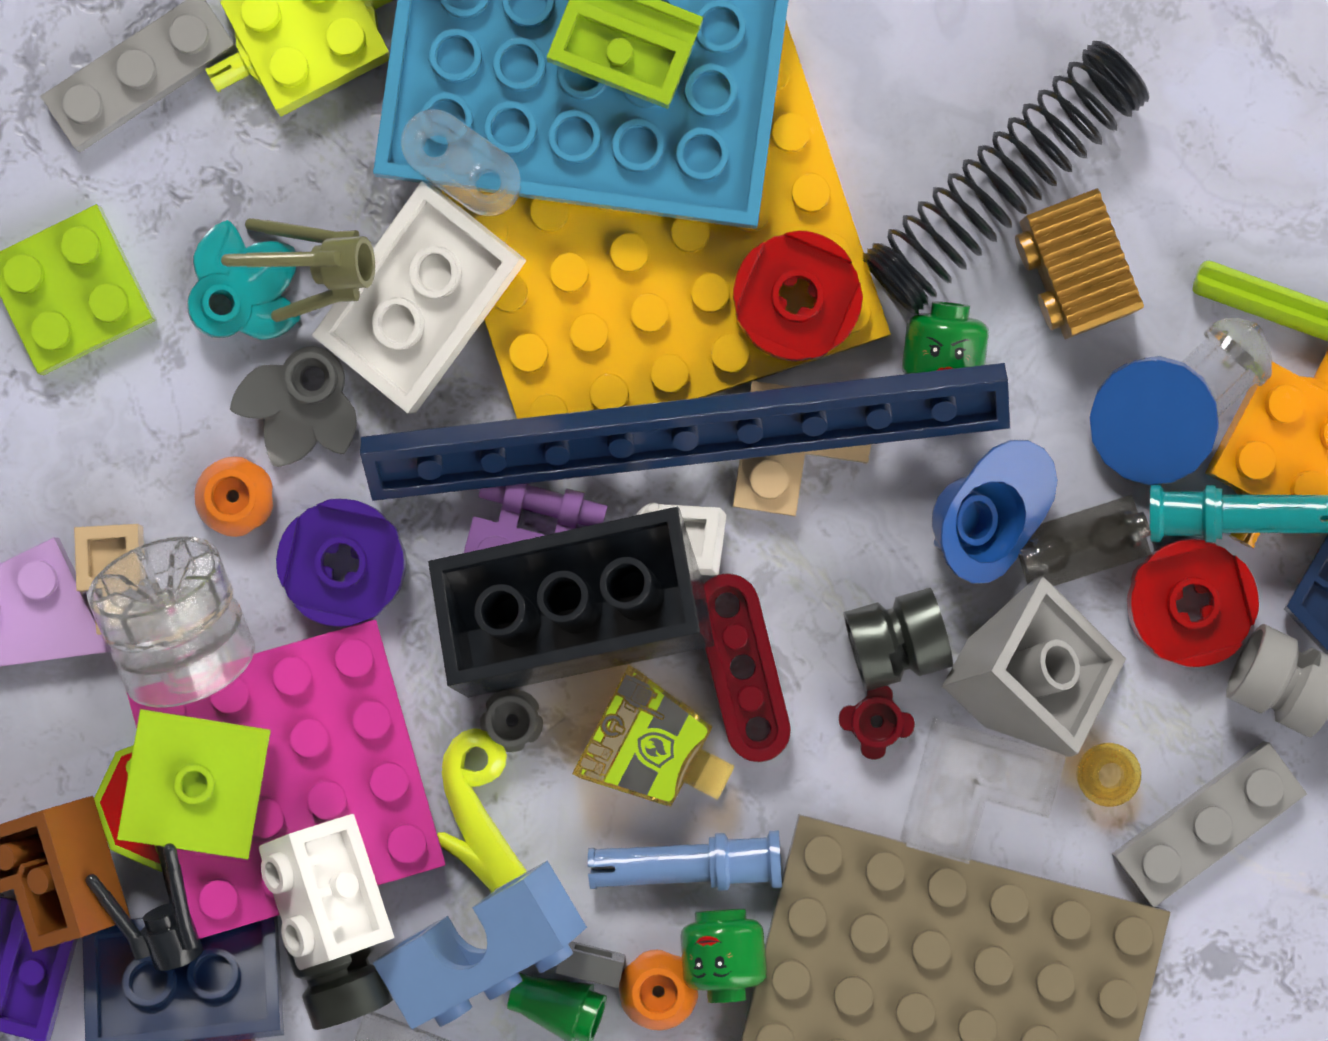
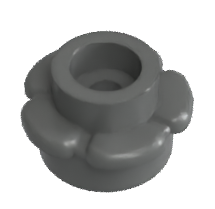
[480,690,543,752]

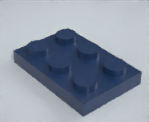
[82,916,284,1041]

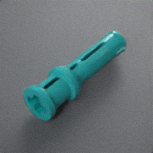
[1150,485,1328,542]

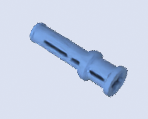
[588,830,782,891]

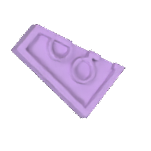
[0,537,114,666]

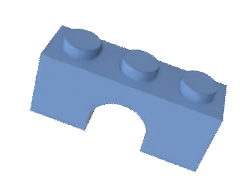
[373,860,587,1029]

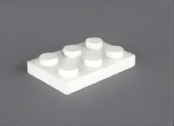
[312,181,527,413]

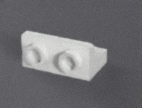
[259,813,394,970]

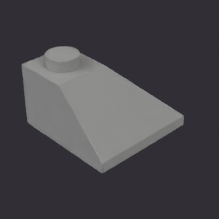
[942,576,1126,757]

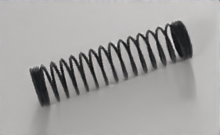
[863,41,1149,314]

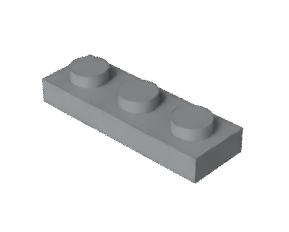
[40,0,237,152]
[1112,741,1307,908]

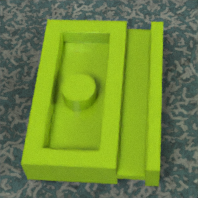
[547,0,703,109]

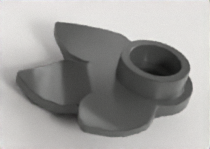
[230,346,357,467]

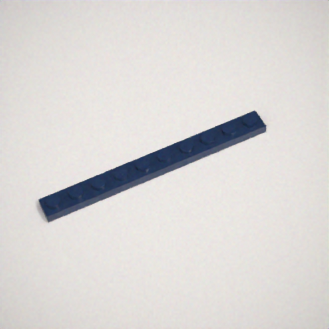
[360,363,1010,501]

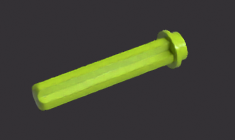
[1192,260,1328,341]

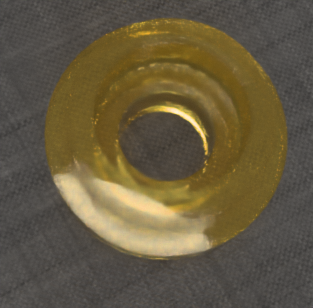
[1076,742,1141,807]

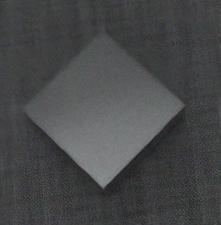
[555,941,625,988]

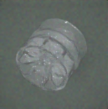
[87,536,255,707]

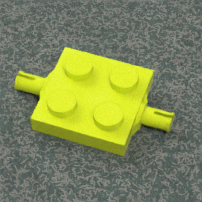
[205,0,393,117]

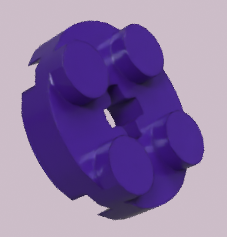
[276,499,406,626]

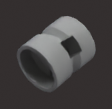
[1226,624,1328,738]

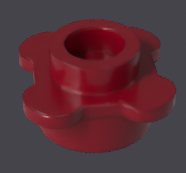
[838,686,915,760]

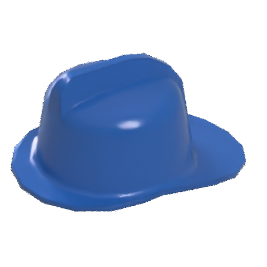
[932,440,1058,584]

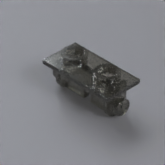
[1018,495,1151,586]

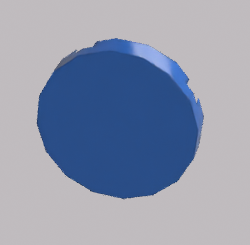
[1089,356,1219,485]

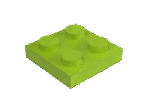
[0,204,157,376]

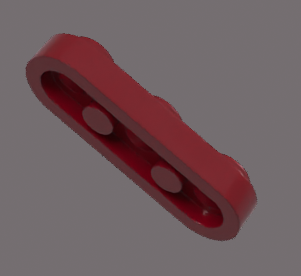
[704,574,791,762]

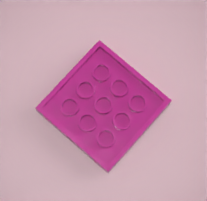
[126,619,446,939]

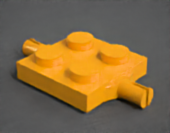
[1205,348,1328,549]

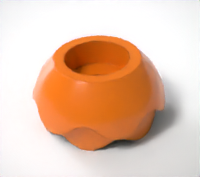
[195,456,273,537]
[619,949,698,1031]

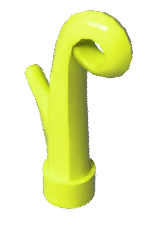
[437,728,527,893]

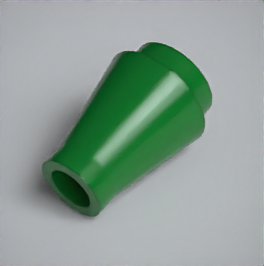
[507,973,607,1041]

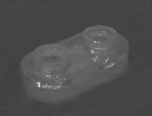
[401,109,521,216]

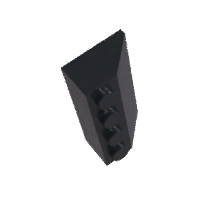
[428,506,715,698]

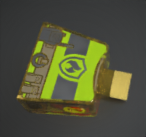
[572,664,734,807]

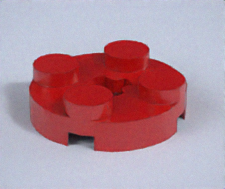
[733,230,863,362]
[1127,539,1259,667]

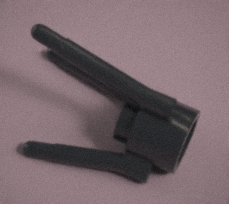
[85,843,204,971]

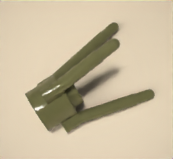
[221,218,375,322]

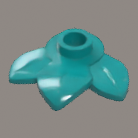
[187,220,301,340]

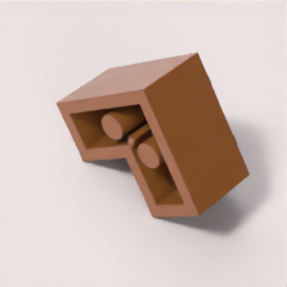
[0,795,131,952]

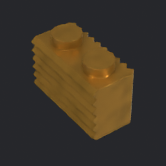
[1015,188,1144,339]

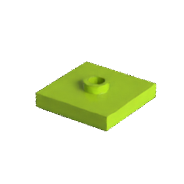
[117,709,271,859]

